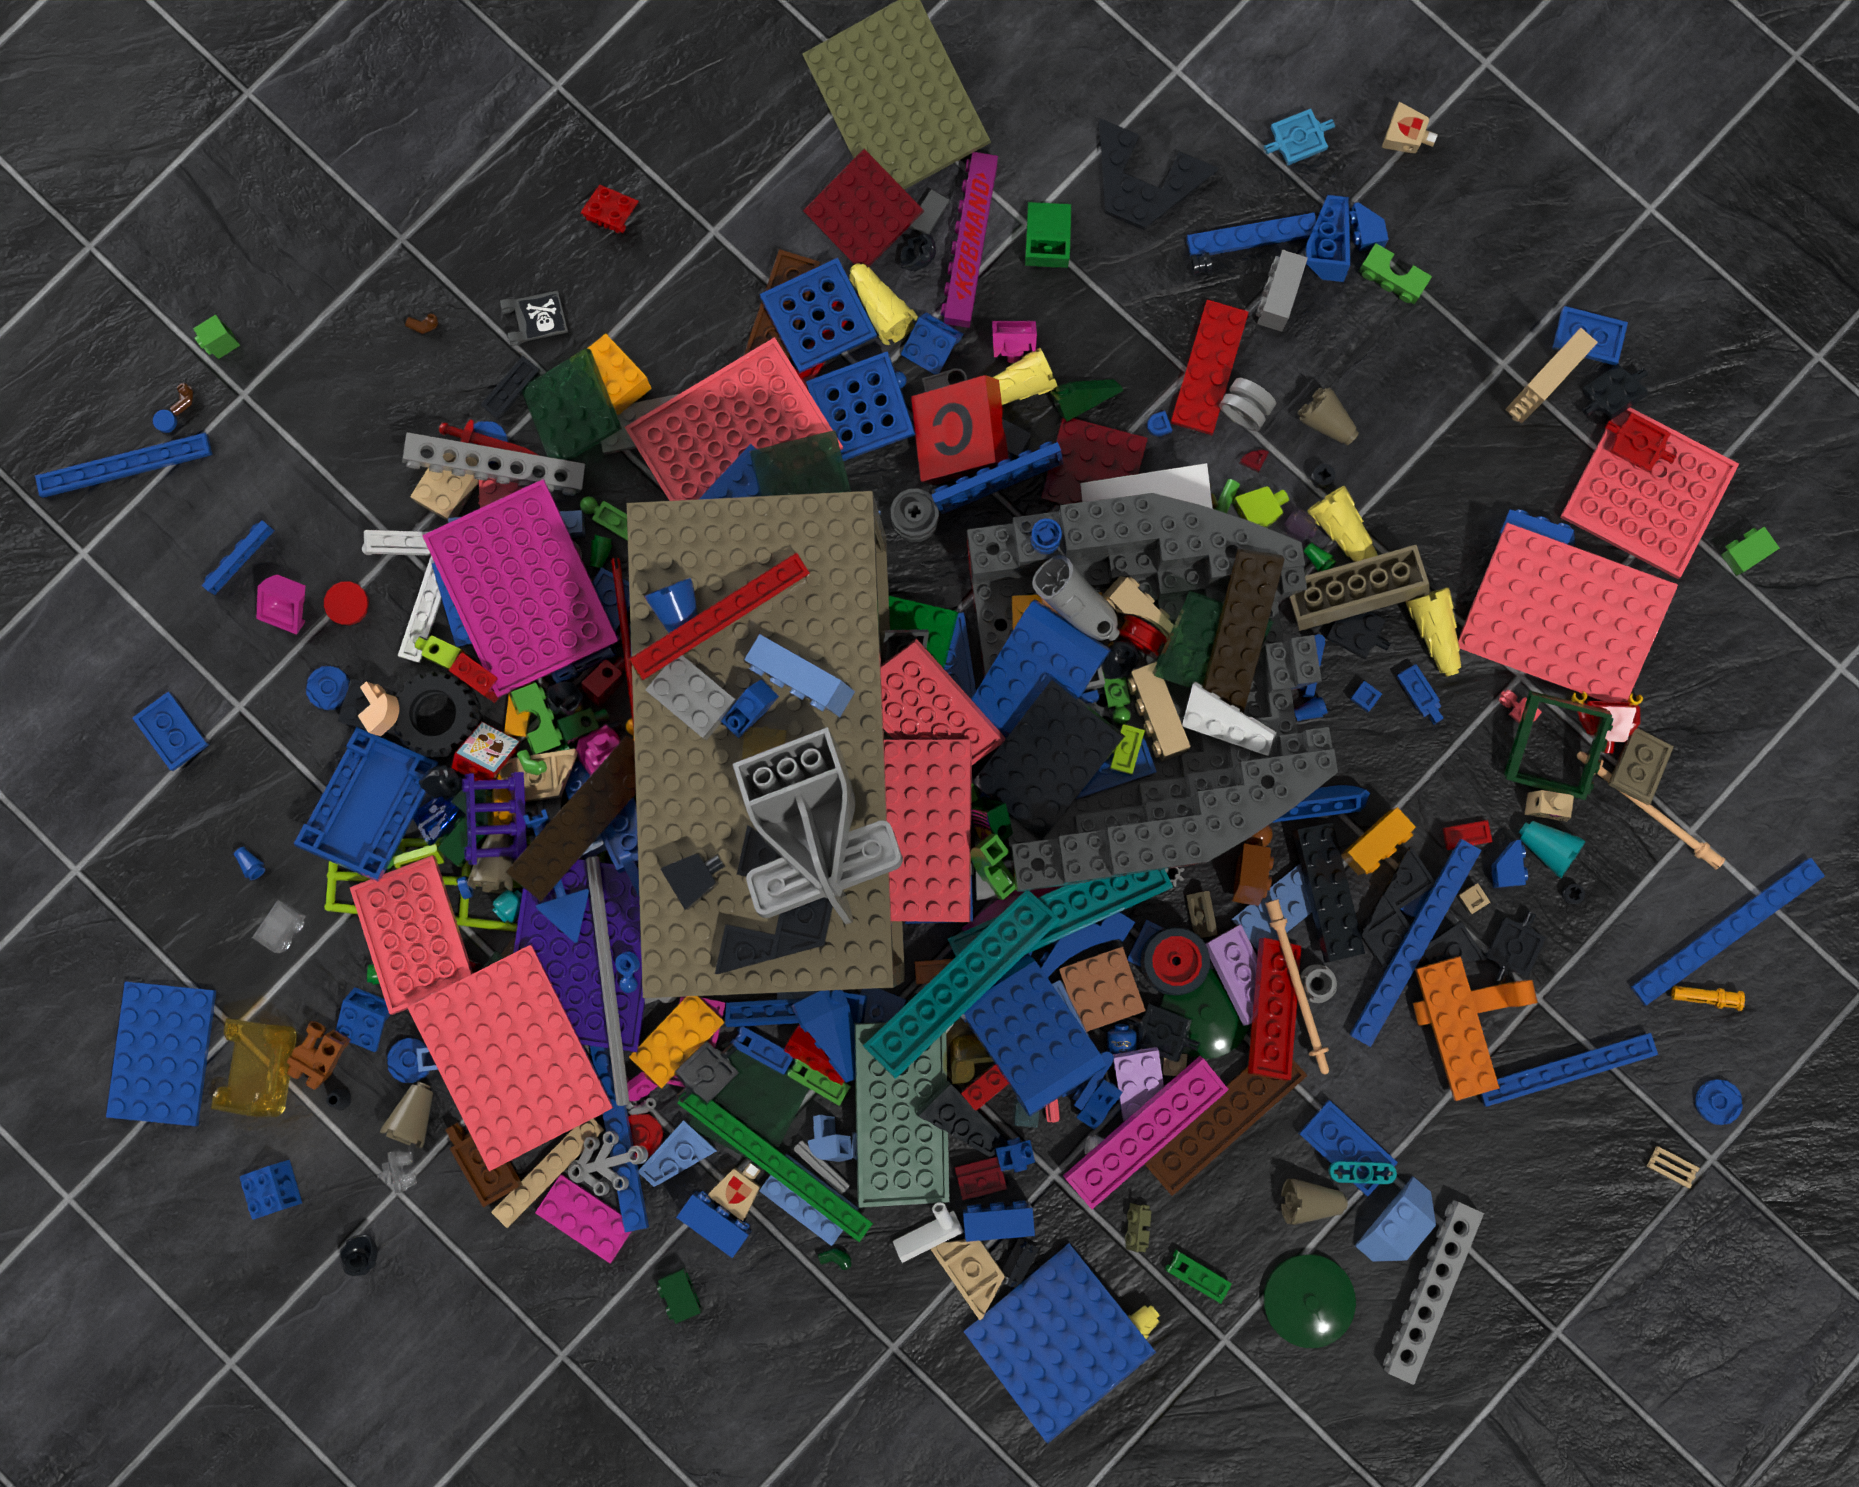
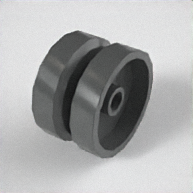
[891,488,939,542]

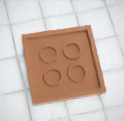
[1058,947,1145,1031]

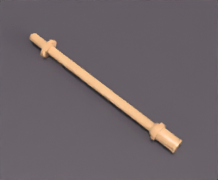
[1577,752,1725,870]
[1265,899,1329,1074]

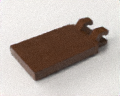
[446,1122,523,1207]

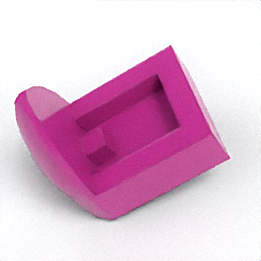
[626,1072,658,1101]

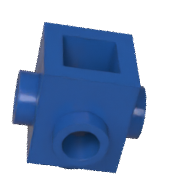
[996,1138,1035,1172]

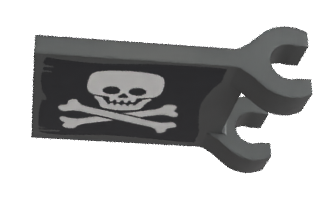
[500,291,568,346]

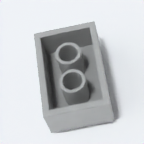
[1256,250,1308,332]
[646,655,737,740]

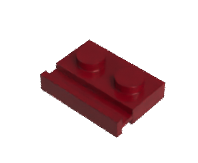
[955,1156,1007,1200]

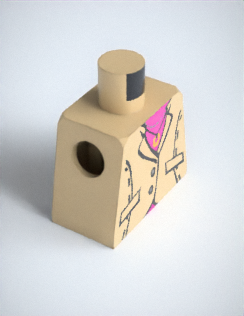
[1525,790,1574,822]

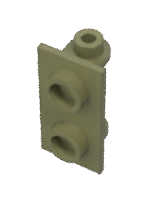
[1125,1203,1152,1252]

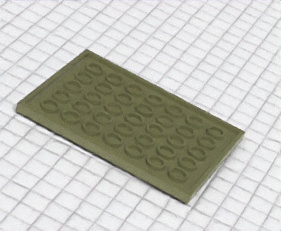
[802,0,991,190]

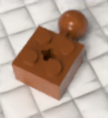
[1232,825,1274,906]

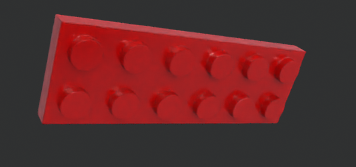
[1171,300,1249,435]
[1248,938,1301,1081]

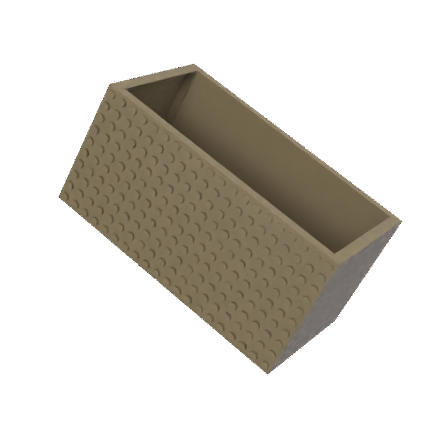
[627,491,905,998]

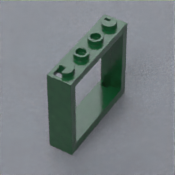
[1504,690,1614,800]

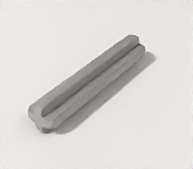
[794,1140,850,1194]

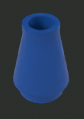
[1294,696,1328,722]
[234,847,265,880]

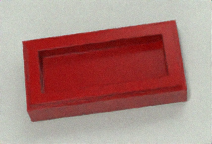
[1443,820,1492,850]

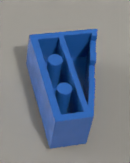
[1500,509,1575,546]

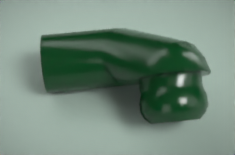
[818,1248,852,1270]

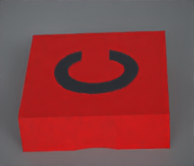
[911,375,1008,485]

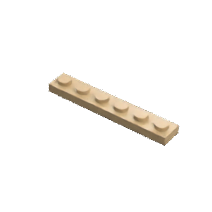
[491,1118,605,1228]

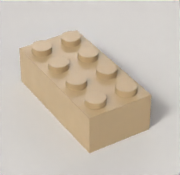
[1127,662,1191,762]

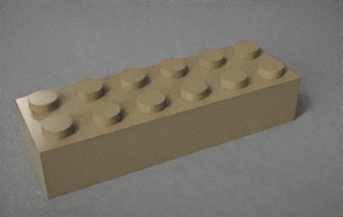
[1289,545,1430,631]

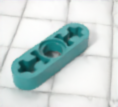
[1328,1161,1397,1184]

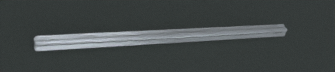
[586,856,629,1106]

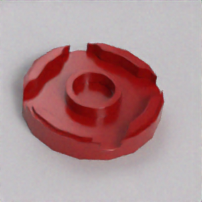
[324,582,369,625]
[628,1113,664,1158]

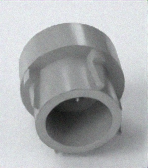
[1299,965,1337,1003]

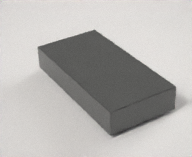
[909,189,950,234]

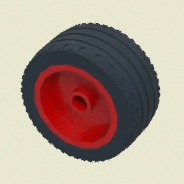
[1140,927,1210,995]

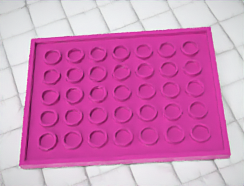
[422,479,619,697]

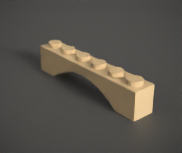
[1102,576,1210,689]

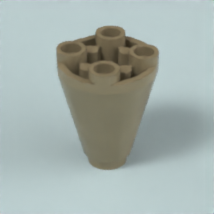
[1297,387,1359,445]

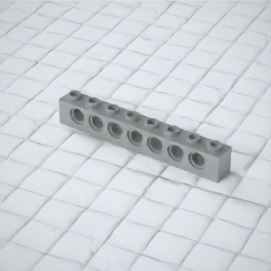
[402,432,585,496]
[1383,1200,1484,1385]

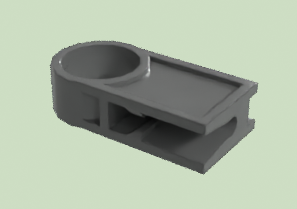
[922,368,967,392]

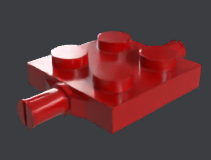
[1605,412,1677,473]

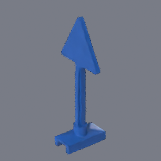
[523,809,589,943]

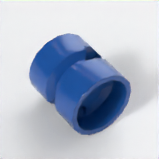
[1031,518,1062,555]

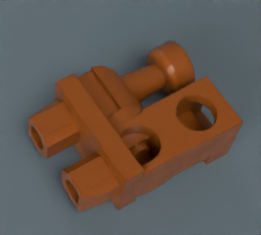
[286,1021,351,1090]

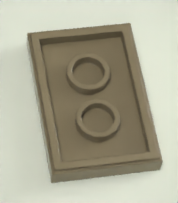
[1608,728,1674,805]

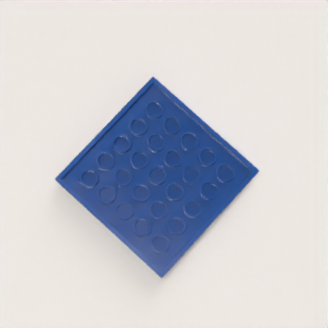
[964,1244,1156,1443]

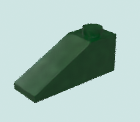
[1050,379,1124,422]

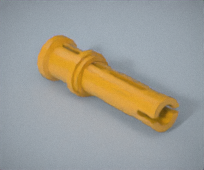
[1671,985,1745,1011]

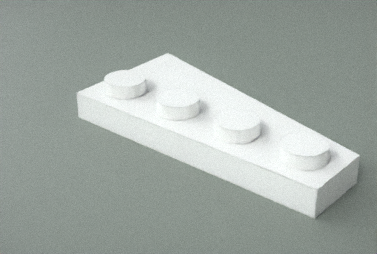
[1182,682,1277,756]

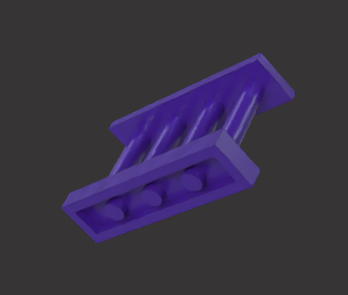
[462,772,527,865]

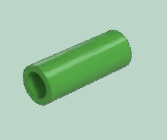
[1214,479,1240,513]

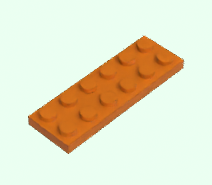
[1415,956,1499,1101]

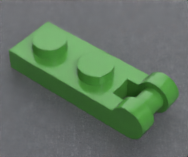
[785,1058,851,1106]

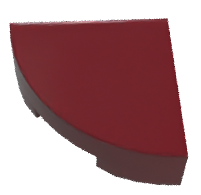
[1239,450,1269,473]

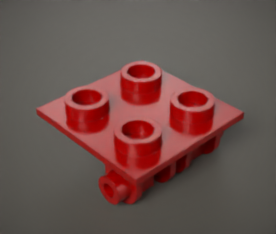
[581,185,639,233]

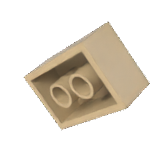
[410,453,479,521]

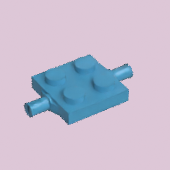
[1264,109,1335,166]

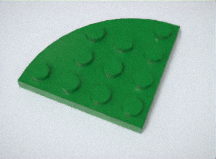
[889,596,958,669]

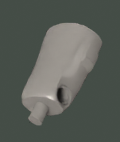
[1032,555,1120,641]

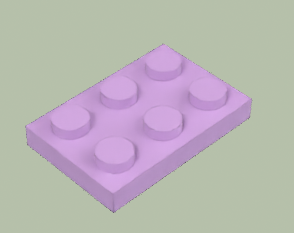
[1113,1047,1164,1121]

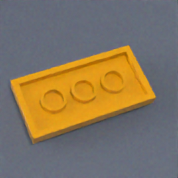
[629,996,725,1089]

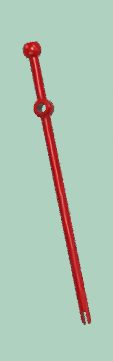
[611,558,634,729]

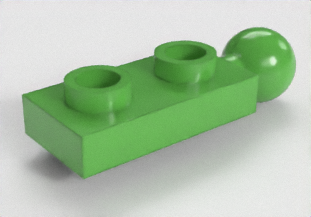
[580,497,628,541]
[1102,670,1130,725]

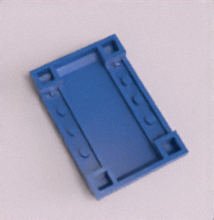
[971,600,1111,738]
[294,727,439,882]
[961,954,1106,1117]

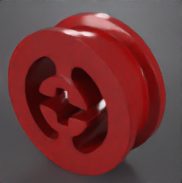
[1118,614,1168,658]

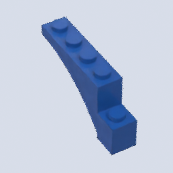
[1039,912,1135,978]

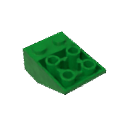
[1025,202,1071,268]

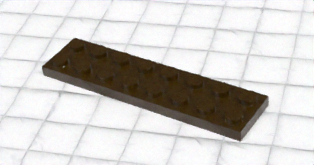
[1202,549,1285,714]
[506,735,636,902]

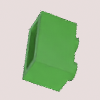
[193,315,240,359]
[1721,526,1780,576]

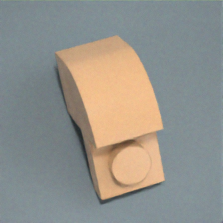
[358,681,399,736]

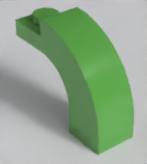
[970,834,1016,900]

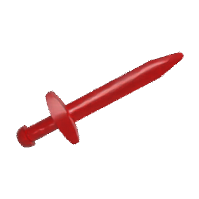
[439,420,539,456]

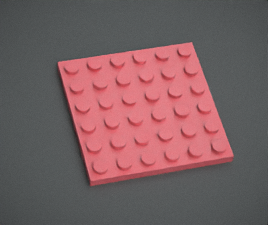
[1560,407,1739,579]

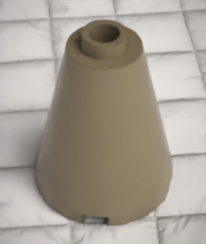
[467,834,513,894]
[380,1082,433,1148]
[1281,1178,1348,1225]

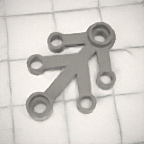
[568,1131,648,1196]

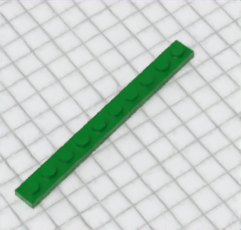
[677,1094,873,1242]

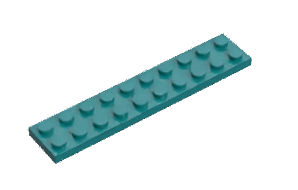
[948,869,1173,956]
[863,890,1060,1079]

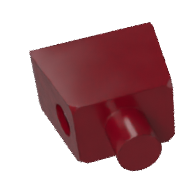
[582,656,626,708]

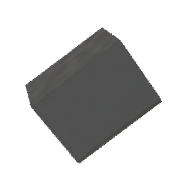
[879,629,929,665]

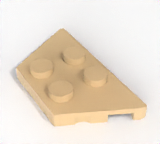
[499,749,578,802]
[931,1239,1005,1320]

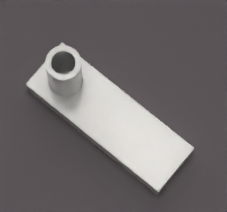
[362,530,431,555]
[893,1202,963,1263]

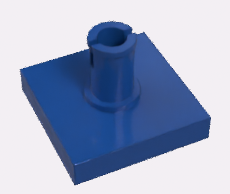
[860,988,906,1023]

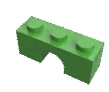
[1358,243,1432,304]
[509,683,562,755]

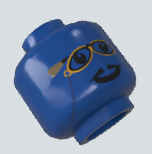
[1107,1024,1136,1055]

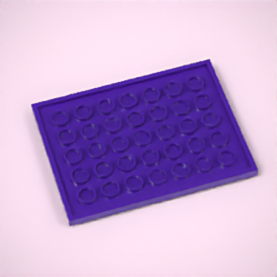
[513,859,646,1052]

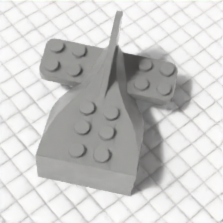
[733,727,903,925]

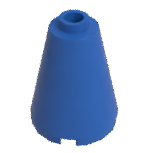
[645,578,698,633]

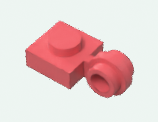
[1499,689,1542,723]

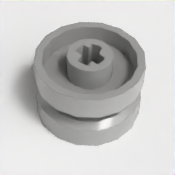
[1219,378,1277,431]

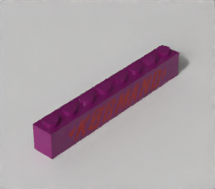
[941,152,998,328]

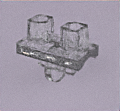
[377,1150,417,1193]

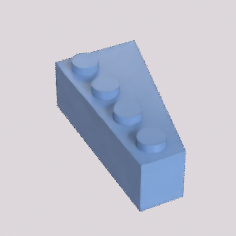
[744,634,855,717]

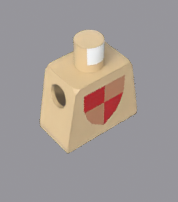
[1382,102,1438,153]
[708,1162,761,1221]

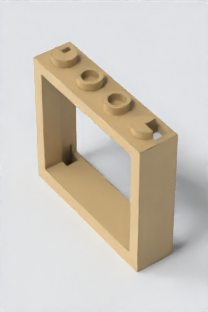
[1505,328,1598,424]

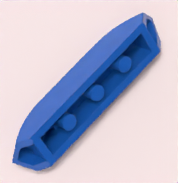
[1273,785,1370,822]

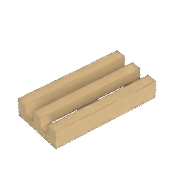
[1647,1146,1700,1189]

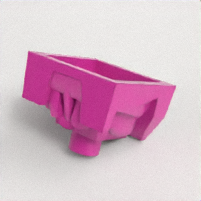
[992,321,1037,363]
[256,575,305,635]
[576,725,621,776]

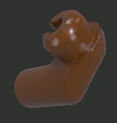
[405,314,438,334]
[170,383,193,416]

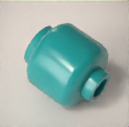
[493,889,522,923]

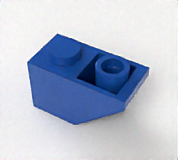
[1349,202,1389,252]
[721,679,779,738]
[1491,840,1528,888]

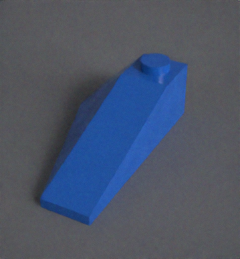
[1306,195,1350,282]
[792,990,855,1083]

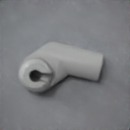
[626,1098,656,1115]

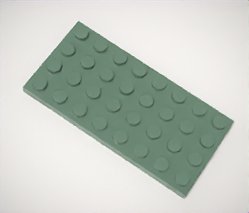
[854,1022,949,1208]

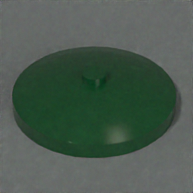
[1160,969,1250,1059]
[1263,1254,1356,1348]

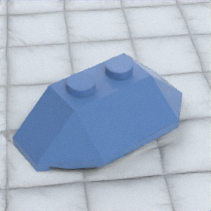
[1355,1176,1436,1262]

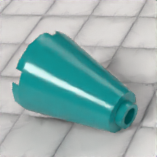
[1519,821,1585,878]

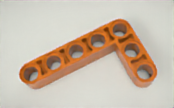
[1413,980,1538,1026]

